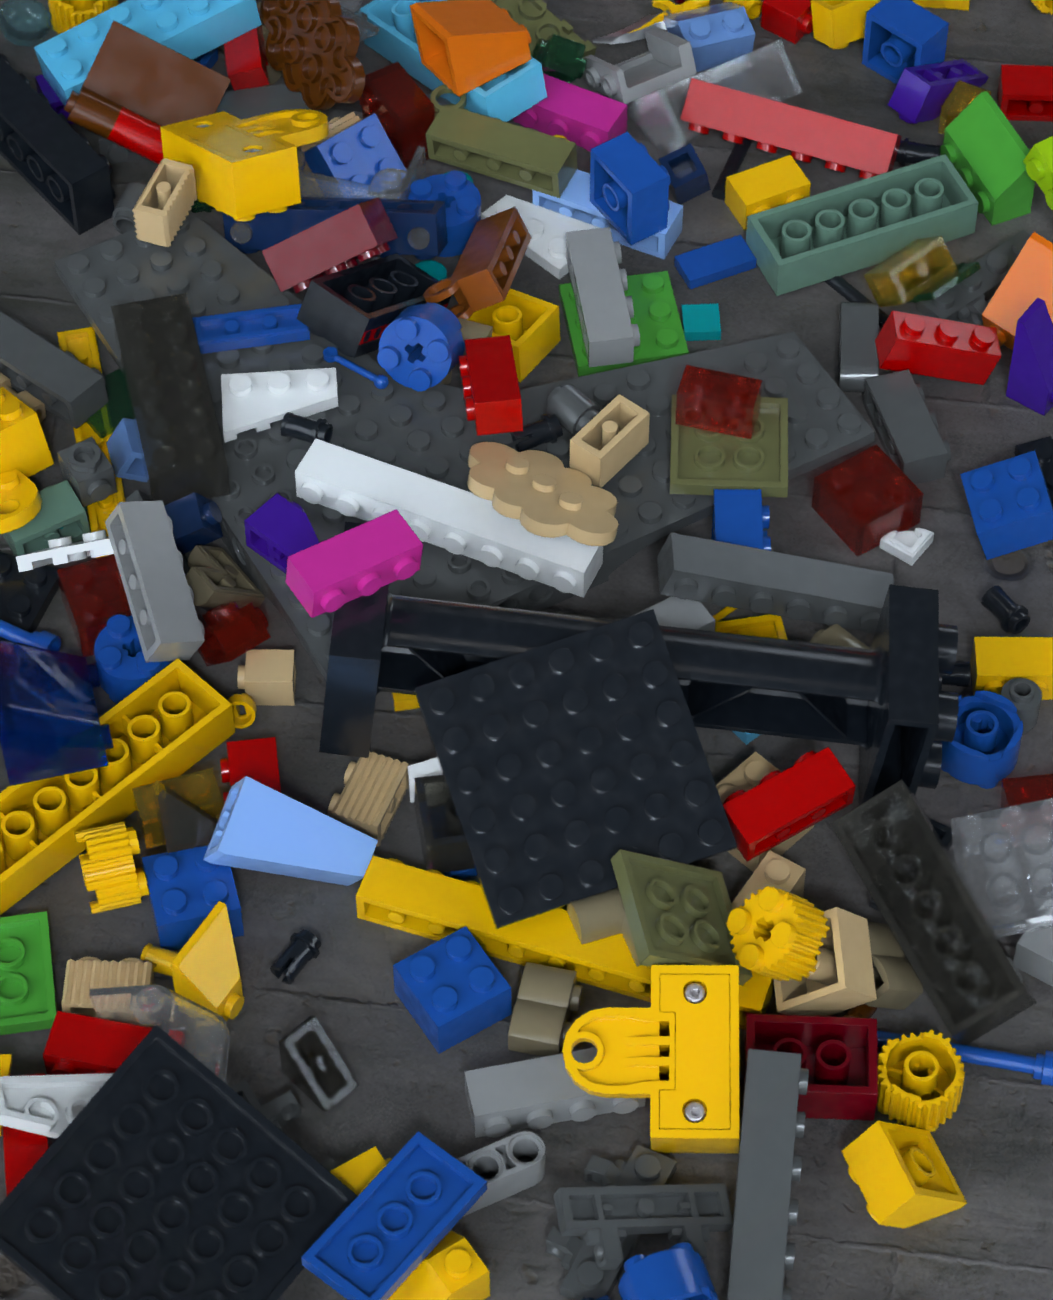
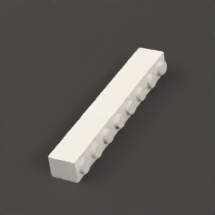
[295,438,603,598]

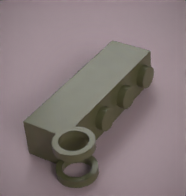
[426,84,578,198]

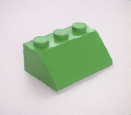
[940,91,1035,226]

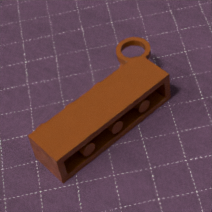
[423,207,532,320]

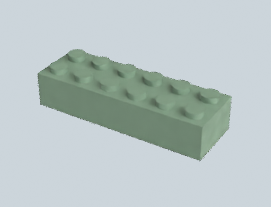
[746,154,979,296]

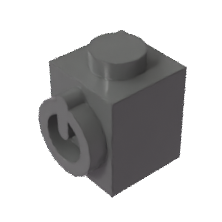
[57,437,117,507]

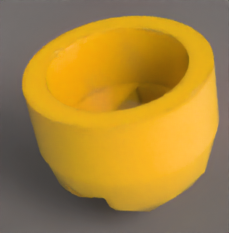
[228,693,257,729]

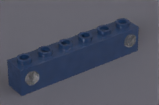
[223,197,448,260]

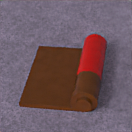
[63,20,231,165]

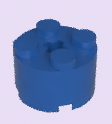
[408,170,481,257]
[377,302,465,392]
[94,614,173,704]
[941,690,1023,789]
[618,1242,719,1300]

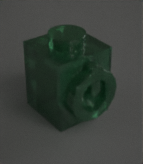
[532,34,587,84]

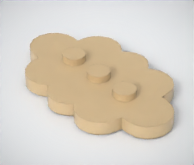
[467,442,619,546]

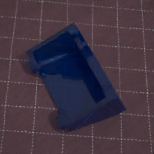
[0,639,113,786]

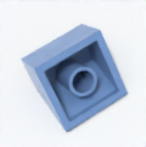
[664,1,755,72]

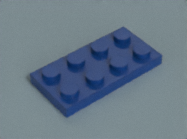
[301,1131,487,1300]

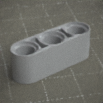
[457,1131,545,1217]

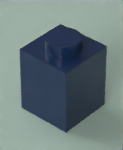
[658,143,711,205]
[164,492,223,554]

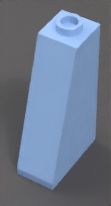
[203,776,378,886]

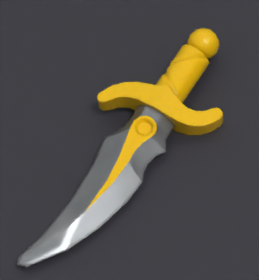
[592,0,710,44]

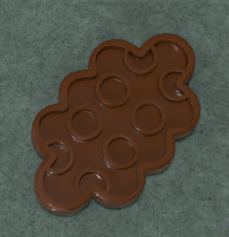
[260,0,365,110]

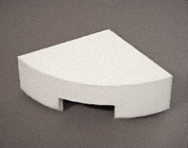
[879,528,934,566]

